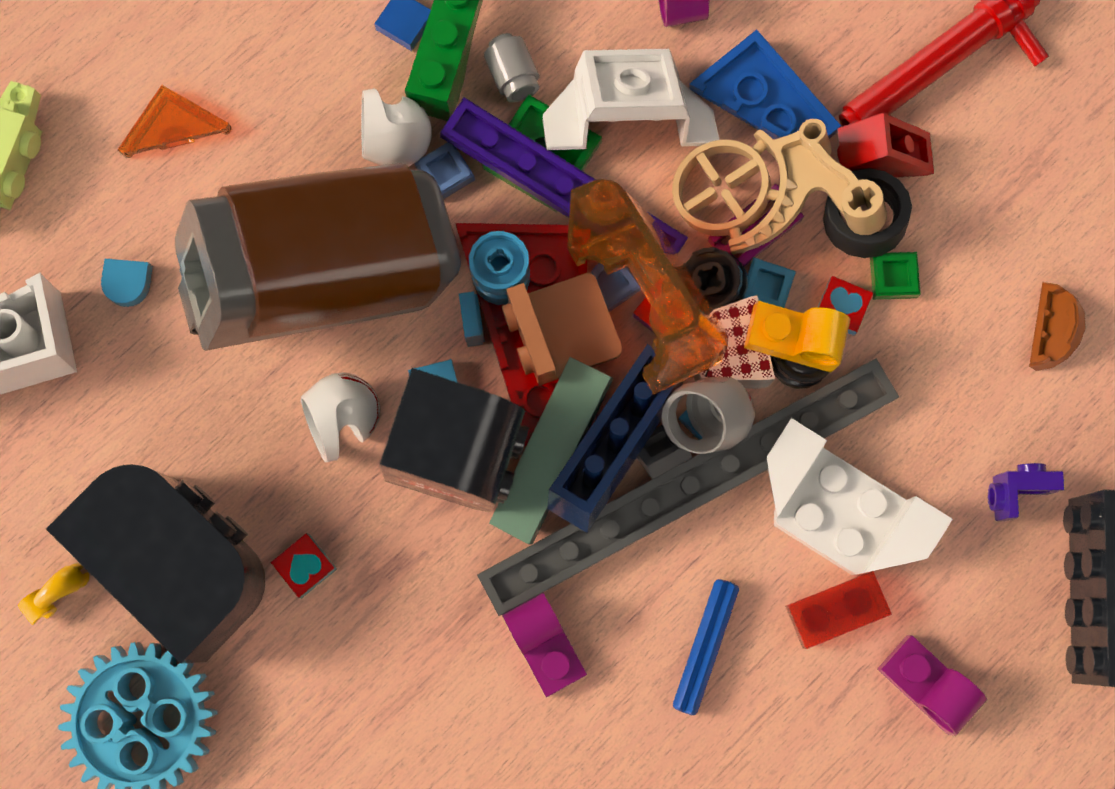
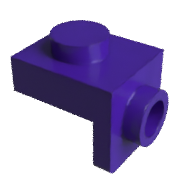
[988,463,1064,521]

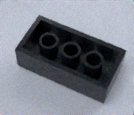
[1063,489,1115,687]

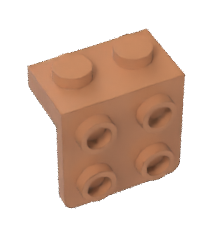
[501,273,622,386]

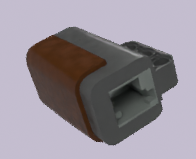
[175,163,461,351]

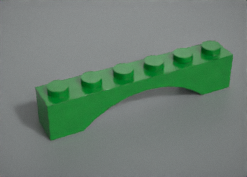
[405,0,483,121]

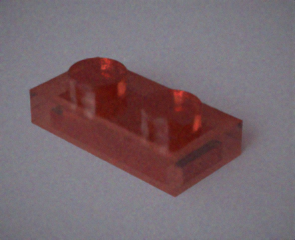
[785,571,892,649]

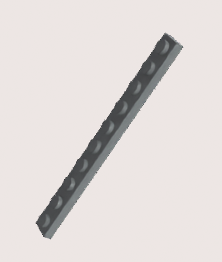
[477,358,899,616]

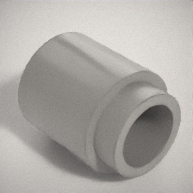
[484,33,539,102]

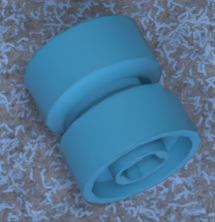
[469,231,530,305]

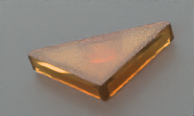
[117,85,232,158]

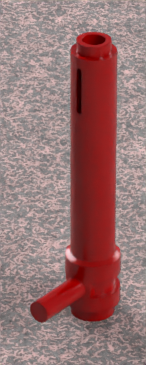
[839,0,1049,127]

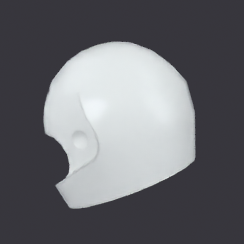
[361,88,432,166]

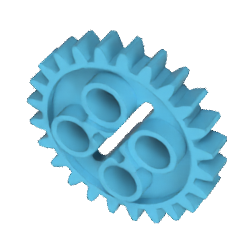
[58,642,218,789]

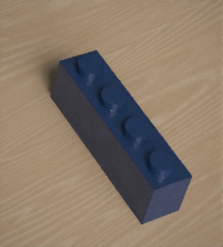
[547,344,687,533]

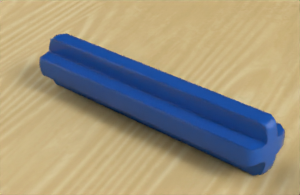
[673,579,739,715]

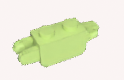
[0,81,42,210]

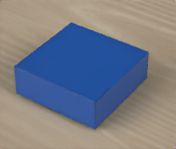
[374,0,431,51]

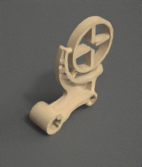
[672,119,887,255]

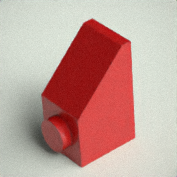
[837,112,934,178]

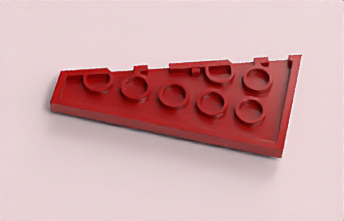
[455,223,588,448]

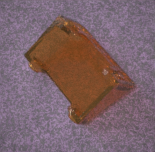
[567,179,728,394]

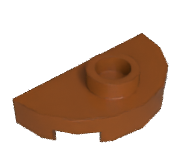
[1029,282,1086,371]

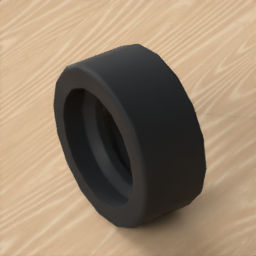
[823,168,912,258]

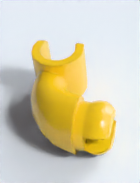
[18,563,90,625]

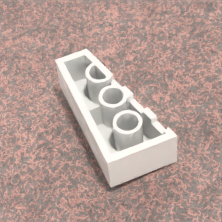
[0,273,77,395]

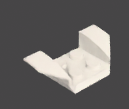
[543,49,720,150]
[767,418,952,575]

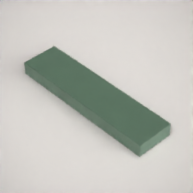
[489,357,614,545]

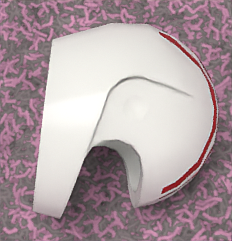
[301,372,380,462]

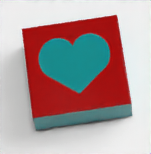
[270,533,337,599]

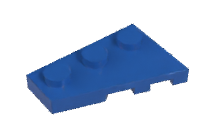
[689,29,841,140]

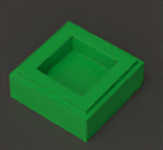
[870,252,921,300]

